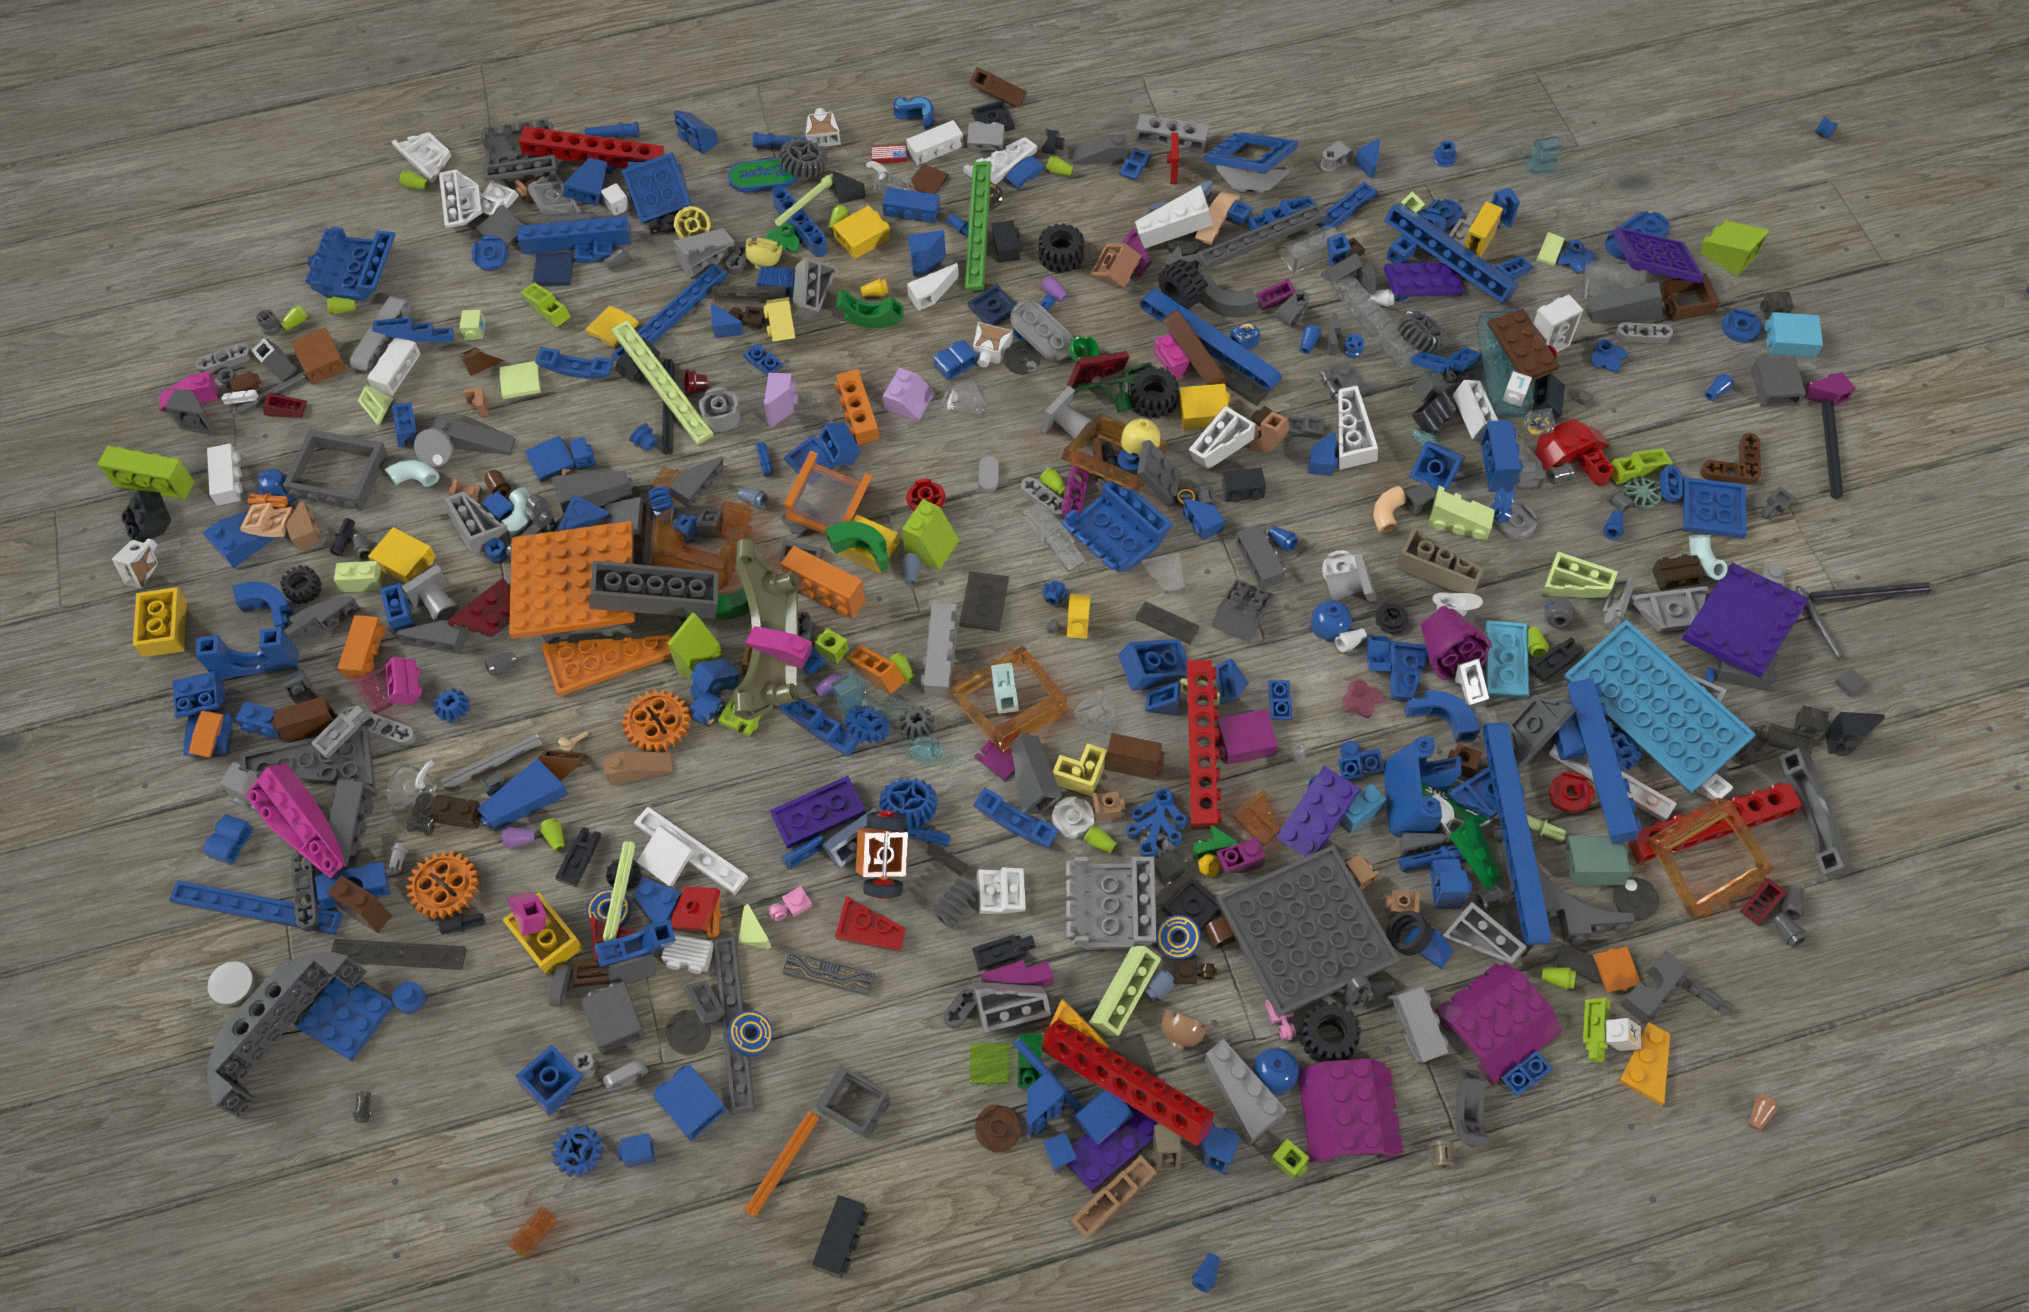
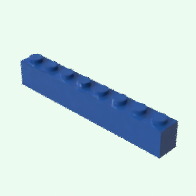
[1384,203,1519,303]
[1567,677,1642,844]

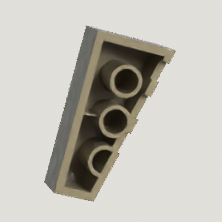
[1396,526,1484,594]

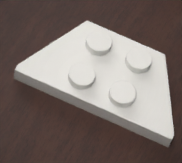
[391,132,451,183]

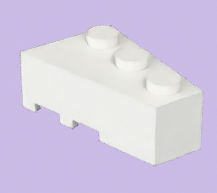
[1189,406,1260,470]

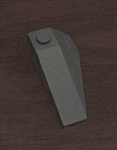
[432,413,516,455]

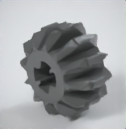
[899,705,935,741]

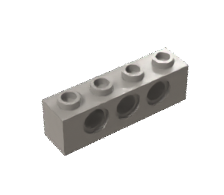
[1135,114,1209,153]

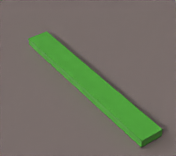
[965,161,992,291]

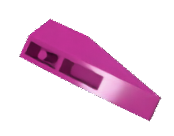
[245,763,345,879]

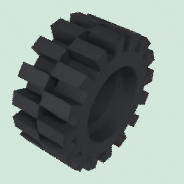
[280,565,322,604]

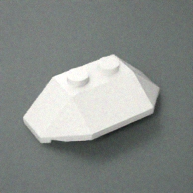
[439,170,482,228]

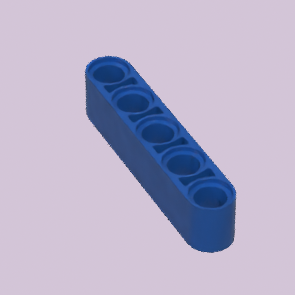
[772,187,828,257]

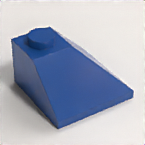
[1409,441,1466,492]

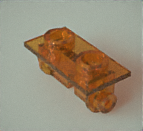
[507,1206,558,1259]

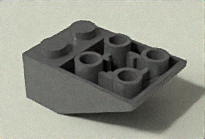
[1212,579,1274,642]

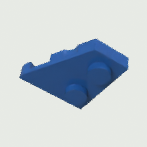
[556,494,609,531]
[632,877,681,923]

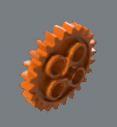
[622,689,691,752]
[406,851,480,920]

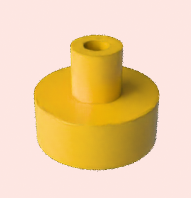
[1198,854,1221,877]

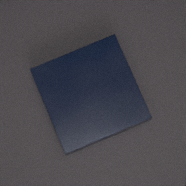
[533,253,574,286]
[968,285,1016,326]

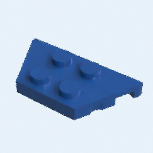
[1446,754,1525,820]

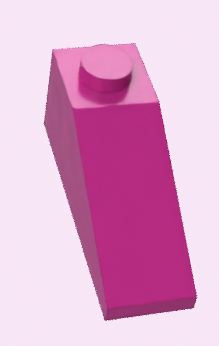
[159,371,218,411]
[745,626,812,669]

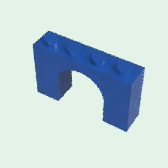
[196,627,299,679]

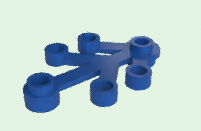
[1126,788,1187,858]

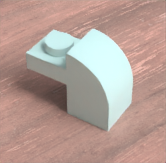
[991,663,1019,714]

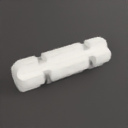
[221,390,259,405]

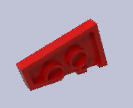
[835,896,906,952]

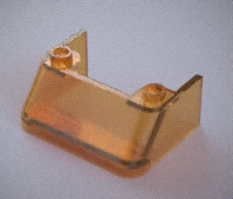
[651,508,744,590]

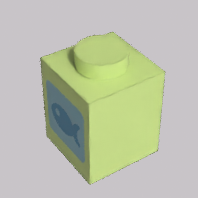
[460,310,485,340]

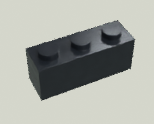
[812,1195,869,1279]

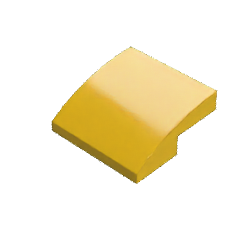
[585,306,639,348]

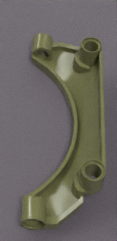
[734,539,799,721]

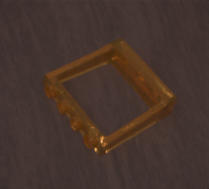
[1061,413,1169,493]
[949,645,1068,753]
[1647,797,1774,918]

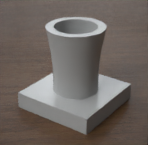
[1040,386,1093,442]
[1326,554,1377,603]
[402,564,458,622]

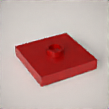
[1167,132,1179,184]
[671,886,721,932]

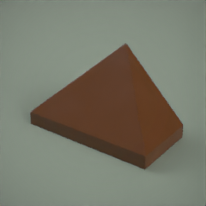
[538,750,586,781]

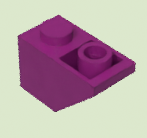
[1804,372,1856,406]
[1216,837,1266,873]

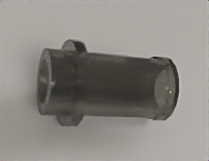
[353,1091,372,1123]

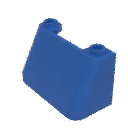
[1383,737,1442,838]

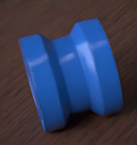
[1815,117,1838,140]
[1343,334,1364,358]
[484,538,508,563]

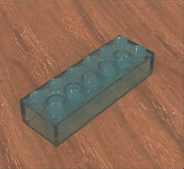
[1476,311,1534,417]

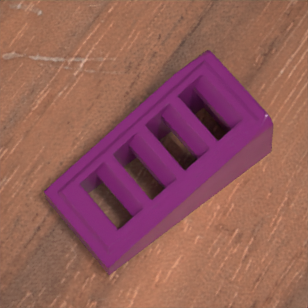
[1255,279,1296,310]

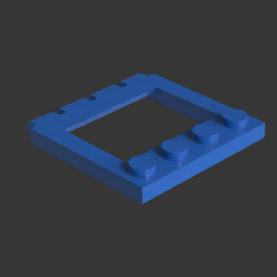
[1203,132,1298,174]

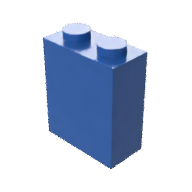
[653,1064,727,1142]

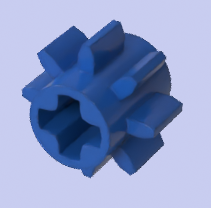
[1042,580,1068,606]

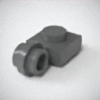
[1760,486,1796,520]

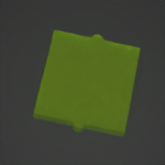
[970,1041,1008,1086]

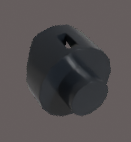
[1041,129,1065,155]

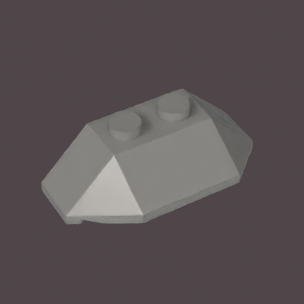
[1216,165,1289,193]

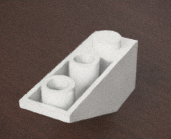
[907,263,959,311]

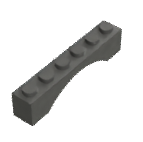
[1779,748,1855,880]

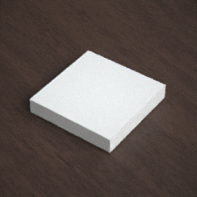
[637,826,695,886]

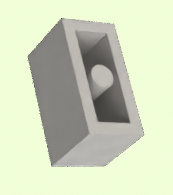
[967,121,1005,151]

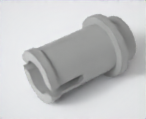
[387,843,409,872]

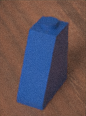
[562,158,607,206]

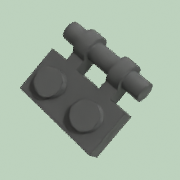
[1319,362,1366,403]

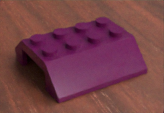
[1435,963,1562,1085]
[1298,1059,1403,1163]

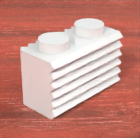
[662,934,714,974]

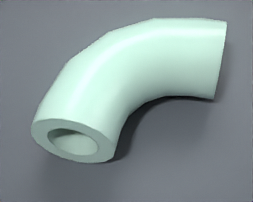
[385,460,440,487]
[501,487,531,538]
[1689,535,1728,580]

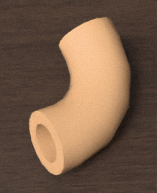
[1373,486,1406,534]

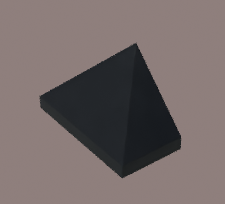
[832,171,866,204]

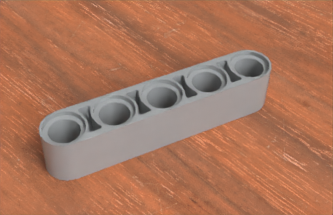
[350,296,411,373]

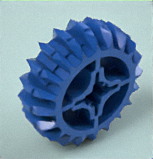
[879,777,938,829]

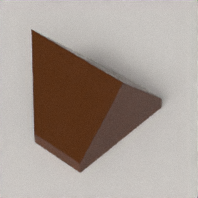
[459,347,505,376]

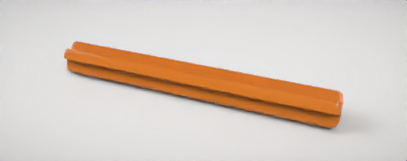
[744,1111,819,1217]

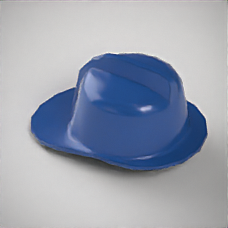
[258,469,302,502]

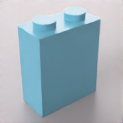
[1765,312,1823,357]

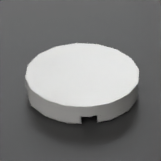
[1322,550,1357,581]
[1052,796,1095,839]
[207,961,255,1006]

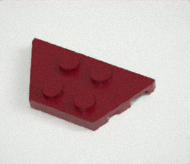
[448,578,510,637]

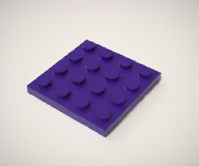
[1613,227,1704,283]

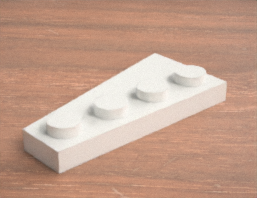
[963,137,1038,189]

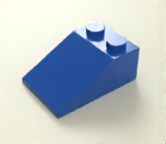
[202,511,276,568]
[1118,639,1188,691]

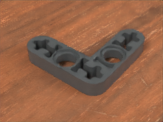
[506,494,556,558]

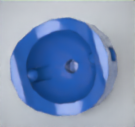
[1117,450,1140,478]
[672,514,699,543]
[392,981,427,1015]

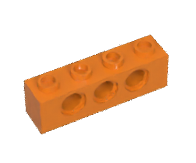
[834,369,879,445]

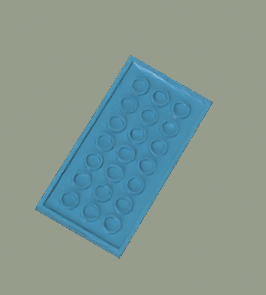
[1564,620,1756,794]

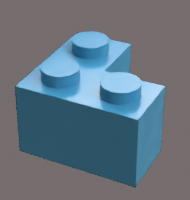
[1340,784,1386,834]

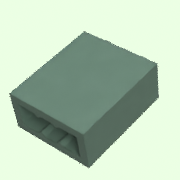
[1565,836,1632,885]

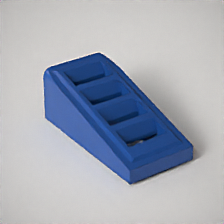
[1495,256,1534,280]

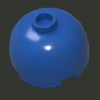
[1310,600,1352,642]
[1252,1047,1299,1096]

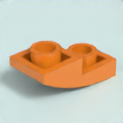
[189,710,224,757]

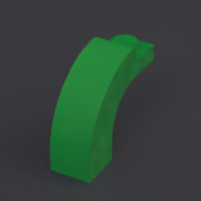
[836,289,904,328]
[825,522,890,572]
[715,587,750,619]

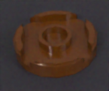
[975,1105,1021,1152]

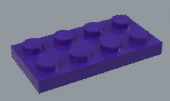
[1384,263,1464,297]
[1276,766,1361,857]
[770,776,866,849]
[1067,1102,1158,1193]

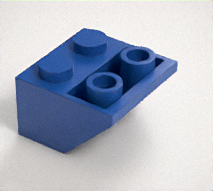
[674,110,718,154]
[173,671,225,718]
[1026,1073,1064,1137]
[1197,1121,1241,1175]

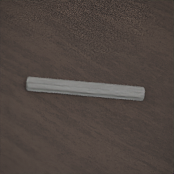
[441,734,542,790]

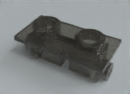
[1732,724,1769,766]

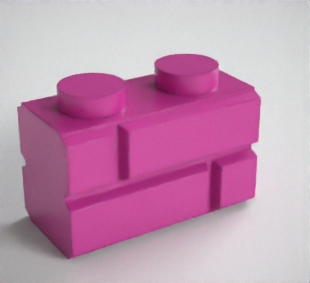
[1154,333,1189,378]
[386,657,422,705]

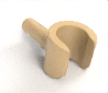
[558,731,588,752]

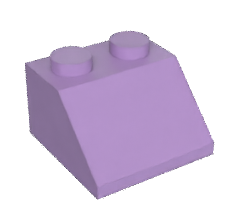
[883,368,935,422]
[764,373,799,427]

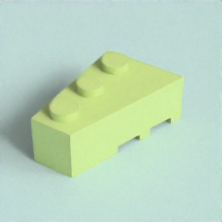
[1428,486,1495,540]
[1541,552,1618,598]

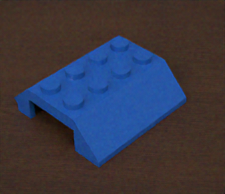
[305,227,396,301]
[1062,475,1173,572]

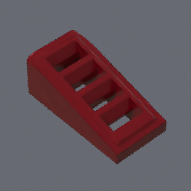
[263,393,307,418]
[1739,878,1787,926]

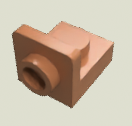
[515,177,538,202]
[463,387,489,417]
[449,479,482,504]

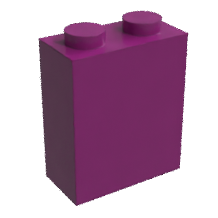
[1216,709,1278,765]

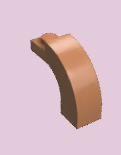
[1248,412,1289,453]

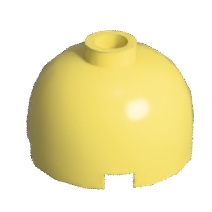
[674,206,711,239]
[746,238,782,269]
[1121,418,1161,457]

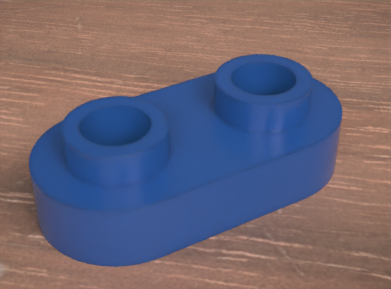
[1660,465,1683,503]

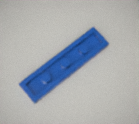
[1316,182,1378,234]

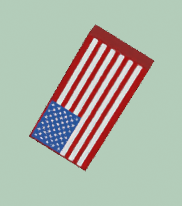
[871,145,907,164]

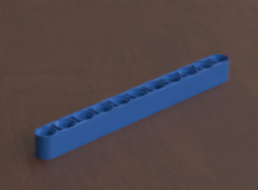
[1483,722,1551,945]

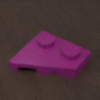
[1121,228,1152,277]

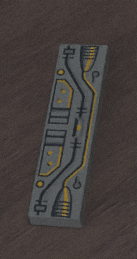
[782,951,875,996]

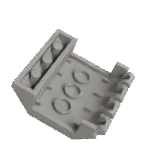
[1066,857,1156,950]

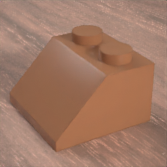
[1090,243,1141,288]

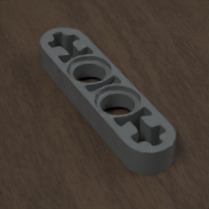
[291,851,319,932]

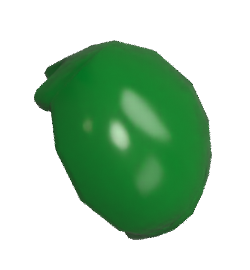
[1069,336,1100,362]

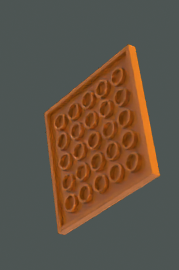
[509,521,635,639]

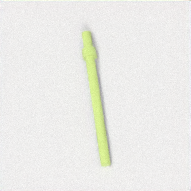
[775,171,838,226]

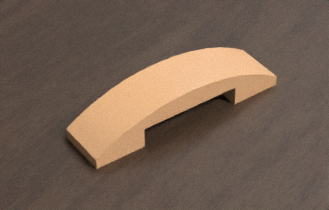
[1195,191,1240,246]

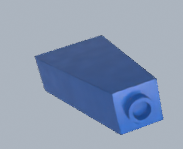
[477,759,569,831]

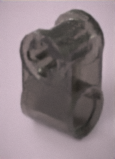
[406,792,436,836]

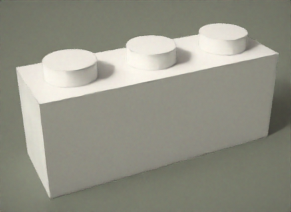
[906,120,964,165]
[367,338,421,396]
[1453,380,1498,440]
[207,443,243,506]

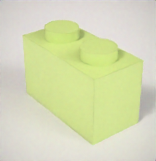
[334,561,384,593]

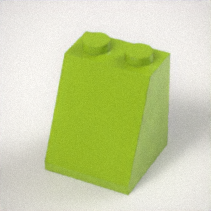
[1700,220,1769,276]
[902,499,960,571]

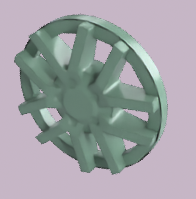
[1623,476,1662,510]

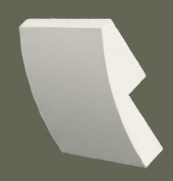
[480,181,519,216]
[977,867,1026,914]

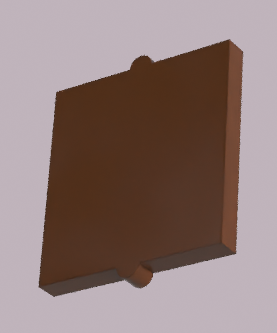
[908,164,949,194]

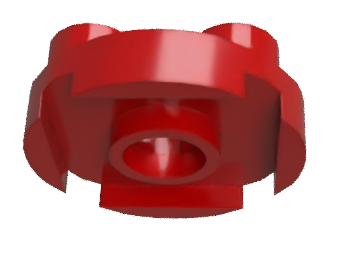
[1549,771,1594,814]

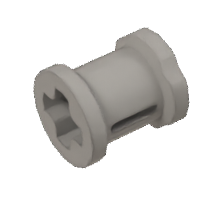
[573,1052,598,1078]

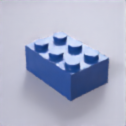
[1480,420,1523,492]

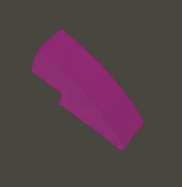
[981,960,1054,987]

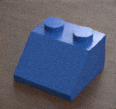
[908,230,946,276]
[516,1044,583,1116]

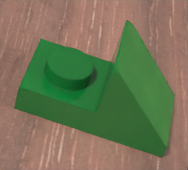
[1192,825,1237,860]

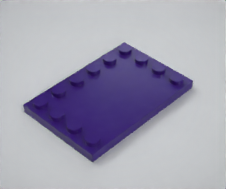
[1681,562,1809,679]

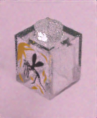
[1523,408,1556,436]

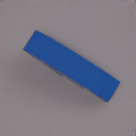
[1246,196,1316,230]
[372,317,454,342]
[779,697,860,757]

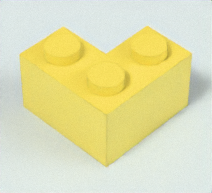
[763,297,795,341]
[1053,743,1107,797]

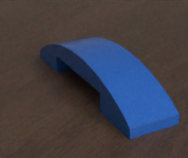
[535,347,614,379]
[973,787,1059,848]

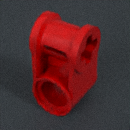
[1578,448,1613,486]

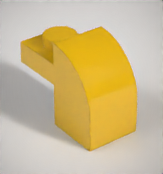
[1067,593,1091,639]

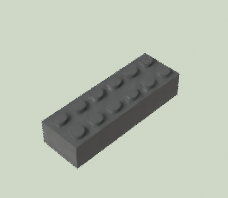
[589,561,718,619]

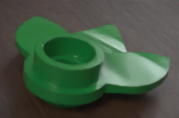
[765,223,800,253]

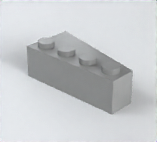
[921,603,958,697]
[219,762,321,814]
[1204,1039,1287,1146]

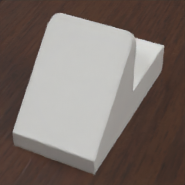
[1455,659,1489,705]

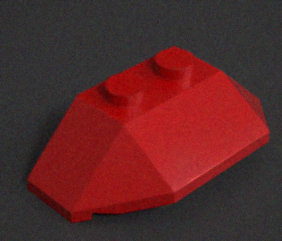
[1532,419,1610,475]

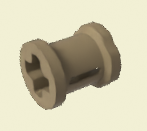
[1432,1140,1455,1169]

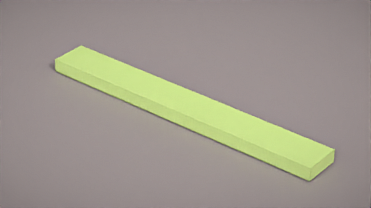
[611,320,713,446]

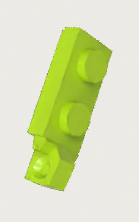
[1583,997,1610,1063]

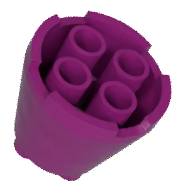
[1420,606,1492,680]

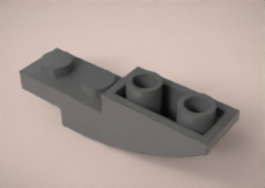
[284,596,360,646]

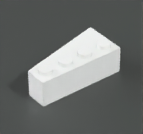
[1135,185,1213,248]
[1338,385,1378,470]

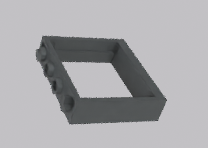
[283,429,388,510]

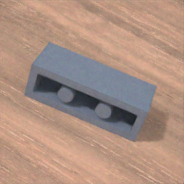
[822,808,880,868]

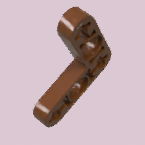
[1700,433,1761,485]

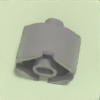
[699,387,741,433]

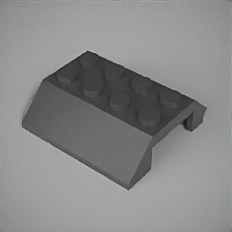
[481,118,559,181]

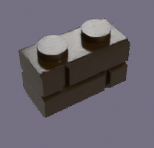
[1652,554,1704,590]
[430,795,481,829]

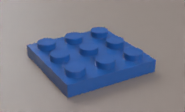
[622,152,692,223]
[1683,477,1746,539]
[296,977,394,1062]

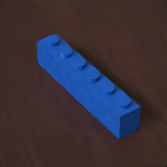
[518,216,631,254]

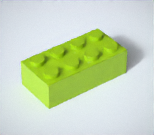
[97,446,195,500]

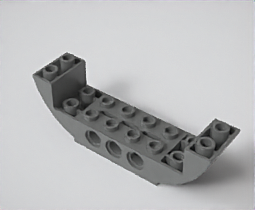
[208,952,368,1118]

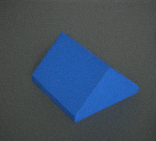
[1070,1089,1133,1145]

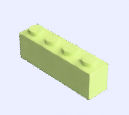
[1089,946,1161,1036]

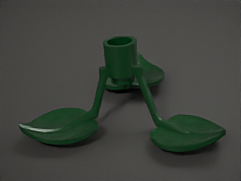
[1073,362,1153,413]

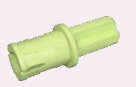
[1527,814,1566,842]

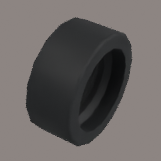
[1386,910,1432,956]

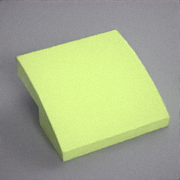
[500,361,541,399]

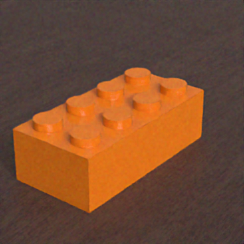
[780,546,866,619]

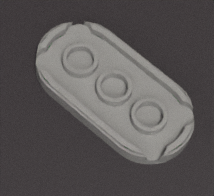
[1010,301,1074,362]

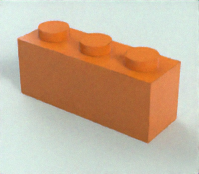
[337,615,385,680]

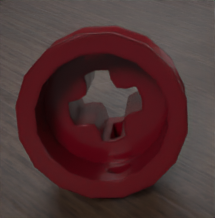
[684,370,707,394]

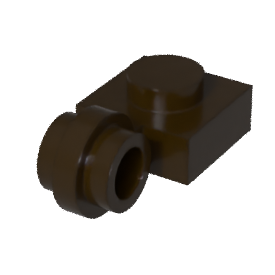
[729,306,765,328]
[1174,960,1217,985]

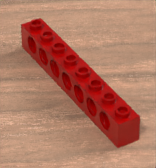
[519,126,665,169]
[1187,660,1222,829]
[1626,783,1802,864]
[1042,1019,1215,1146]

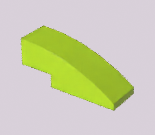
[520,282,571,328]
[1611,448,1673,484]

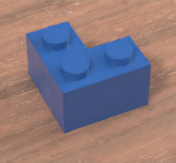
[1429,859,1472,909]

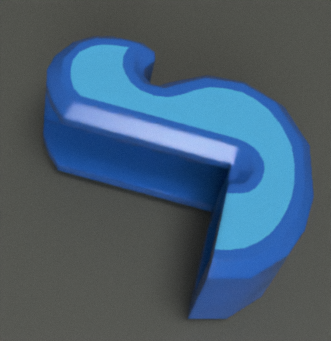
[893,96,934,129]

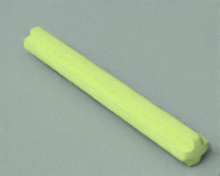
[603,841,635,942]

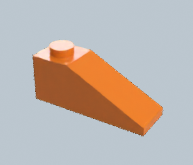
[846,645,906,695]

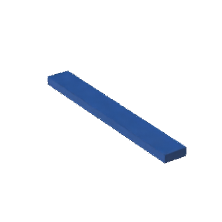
[611,264,728,362]
[169,880,343,935]

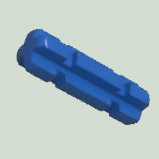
[756,442,773,477]

